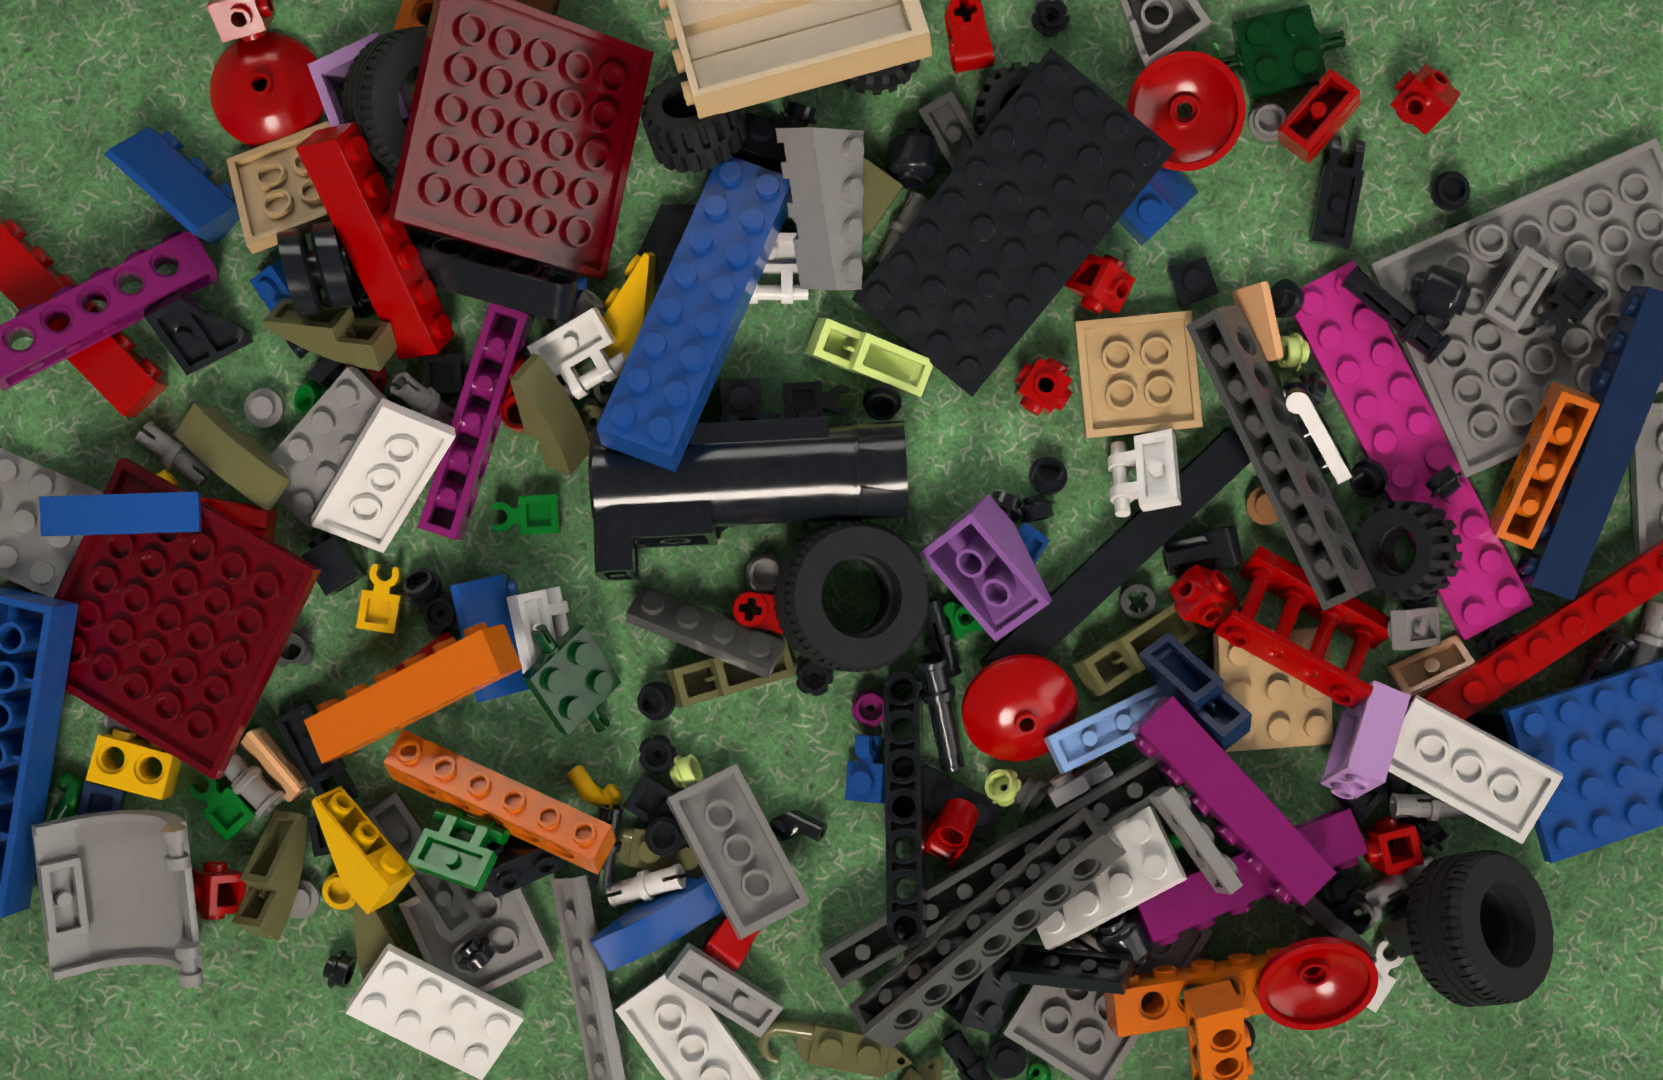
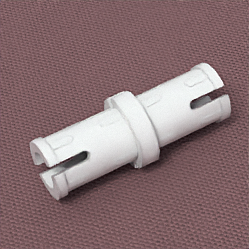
[606,863,687,908]

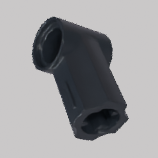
[1161,525,1244,576]

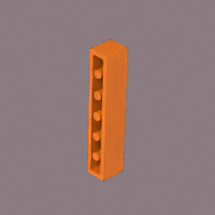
[304,622,523,763]

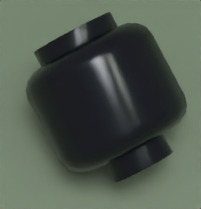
[886,128,939,190]
[1409,264,1472,321]
[1095,910,1154,969]

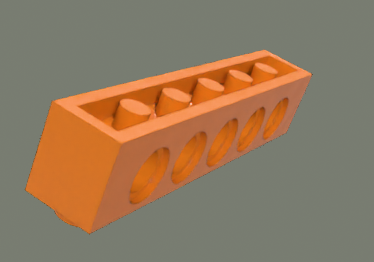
[383,729,616,875]
[1104,947,1285,1038]

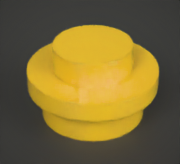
[322,872,355,910]

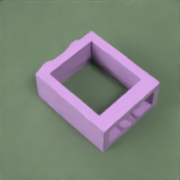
[307,32,413,128]
[1320,680,1411,799]

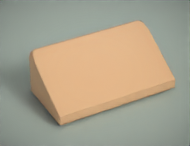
[1232,281,1284,363]
[1387,634,1475,705]
[240,727,308,802]

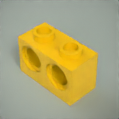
[86,727,182,800]

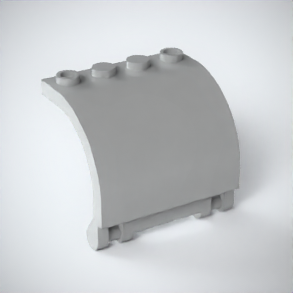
[31,810,204,988]

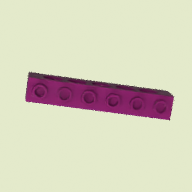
[0,230,218,391]
[418,303,534,540]

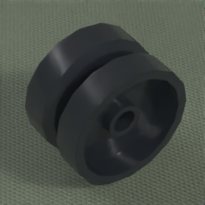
[277,220,356,319]

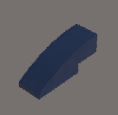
[1139,632,1252,751]

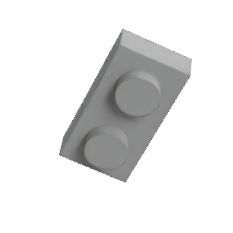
[1479,245,1559,334]
[1387,606,1441,650]

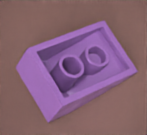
[919,494,1052,642]

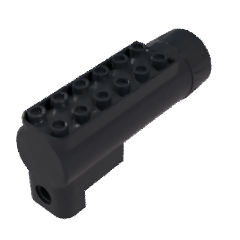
[588,411,908,581]

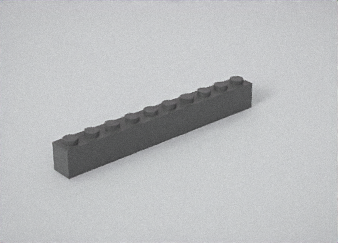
[819,755,1179,990]

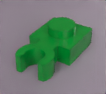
[491,494,561,535]
[187,773,257,841]

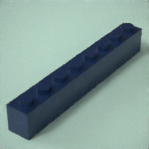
[1518,285,1663,601]

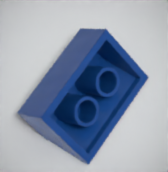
[104,127,240,245]
[1117,167,1198,246]
[450,574,530,703]

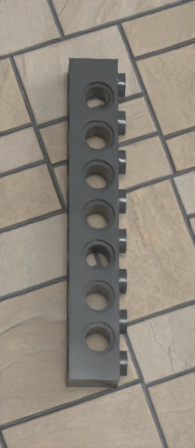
[1186,304,1376,611]
[849,806,1127,1050]

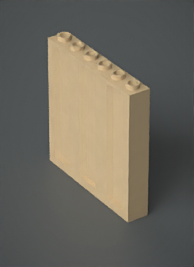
[658,0,932,119]

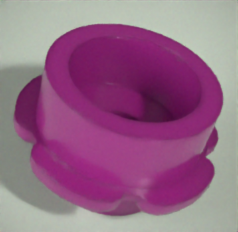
[851,690,884,728]

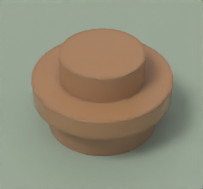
[1245,486,1279,525]

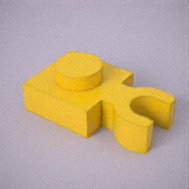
[356,563,403,634]

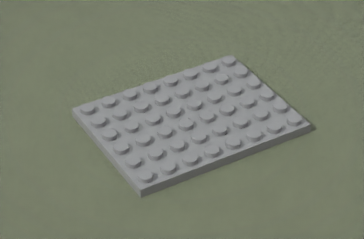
[1367,138,1663,478]

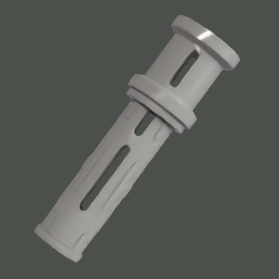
[224,751,286,819]

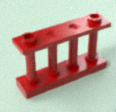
[1215,545,1390,710]

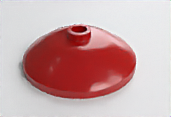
[210,32,324,148]
[1126,51,1246,171]
[961,654,1078,762]
[1256,937,1378,1030]

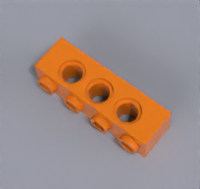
[1489,381,1600,550]
[1183,980,1253,1080]

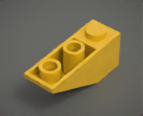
[603,252,657,376]
[312,786,415,915]

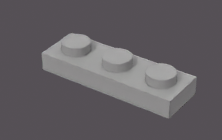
[1148,786,1243,895]
[665,943,783,1038]

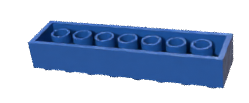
[596,157,793,472]
[0,588,79,918]

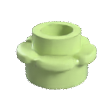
[1277,333,1310,371]
[670,754,704,789]
[985,769,1022,807]

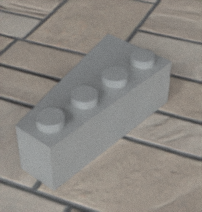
[1117,0,1212,71]
[775,127,864,290]

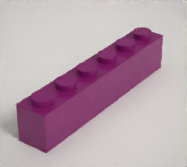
[1129,696,1337,906]
[1133,808,1368,946]

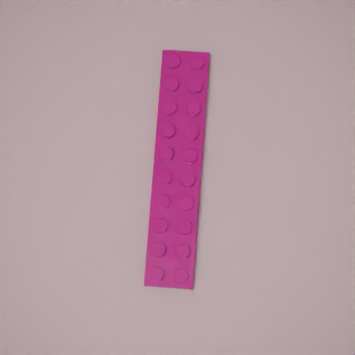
[1292,260,1534,640]

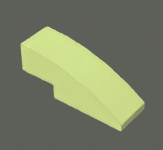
[804,318,933,397]

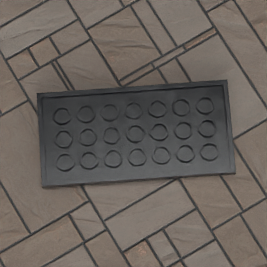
[851,48,1175,397]

